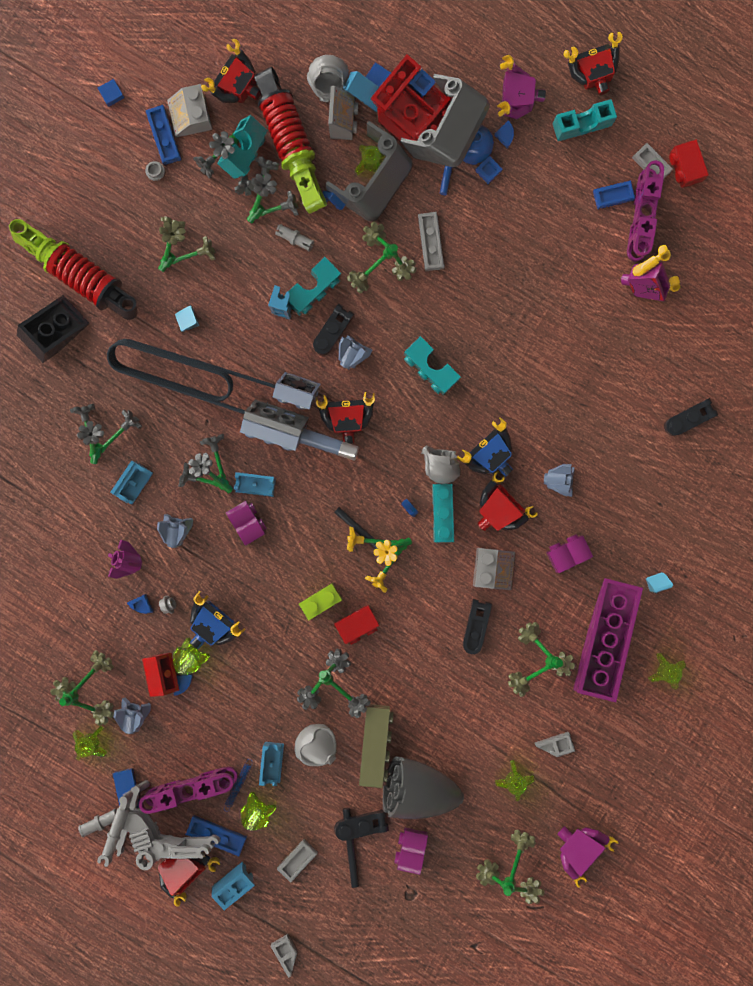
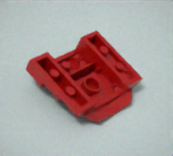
[371,54,452,141]

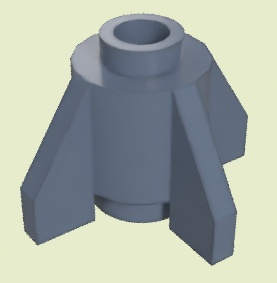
[338,335,373,370]
[544,464,575,497]
[157,514,193,548]
[113,698,151,734]

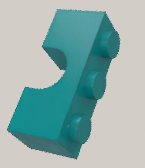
[553,99,617,142]
[217,115,268,179]
[284,257,341,316]
[404,336,461,395]
[432,484,454,542]

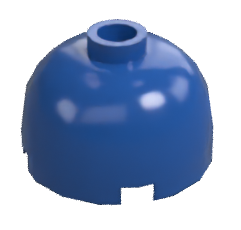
[463,125,494,165]

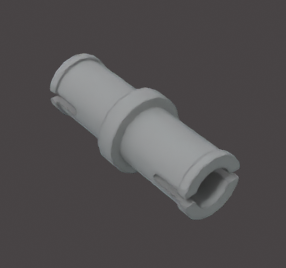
[275,224,314,252]
[78,809,117,838]

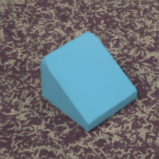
[175,306,199,332]
[646,572,673,593]

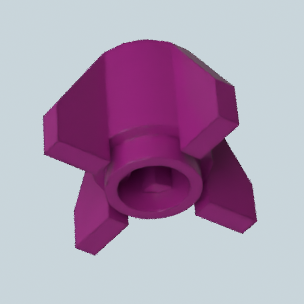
[108,540,142,579]

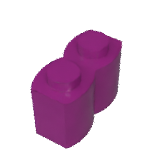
[226,501,267,546]
[546,534,593,573]
[394,827,428,875]

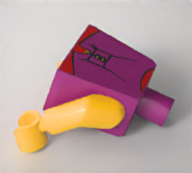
[621,245,680,301]

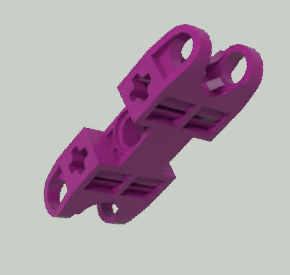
[627,160,664,262]
[139,766,238,814]

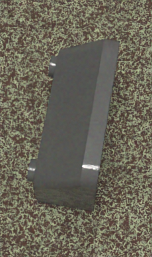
[400,74,490,167]
[326,121,412,222]

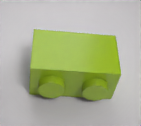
[299,583,343,620]

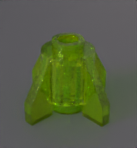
[355,145,385,175]
[173,638,210,675]
[648,653,686,690]
[72,726,107,761]
[495,760,535,801]
[240,792,277,831]

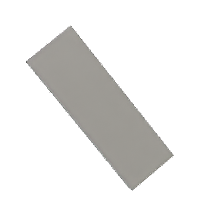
[418,212,444,271]

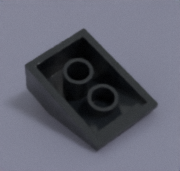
[17,295,89,363]

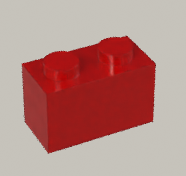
[669,139,709,188]
[334,604,379,645]
[142,652,179,697]

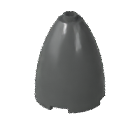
[383,757,464,819]

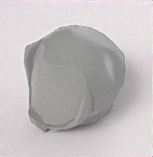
[307,55,349,102]
[421,445,460,484]
[294,724,336,766]

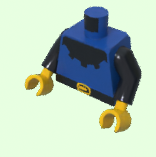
[457,417,513,477]
[190,591,246,649]

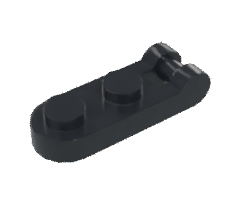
[313,304,355,355]
[664,398,719,436]
[463,599,492,654]
[334,810,389,841]

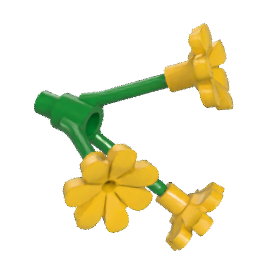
[347,527,412,593]

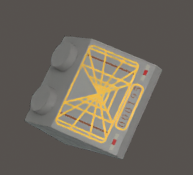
[167,84,212,138]
[328,86,358,140]
[473,548,515,590]

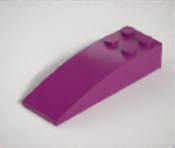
[573,578,643,703]

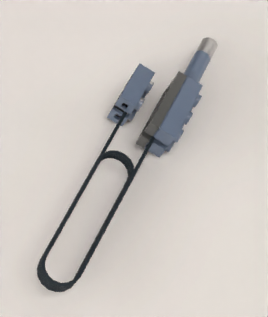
[107,339,359,461]

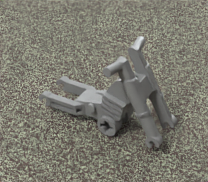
[97,780,221,870]

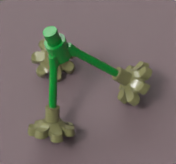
[158,217,216,272]
[347,222,417,293]
[508,622,576,697]
[50,650,114,726]
[476,830,545,904]

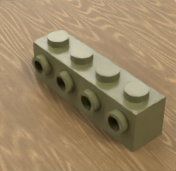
[359,704,393,788]

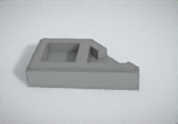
[535,732,575,757]
[271,934,297,978]

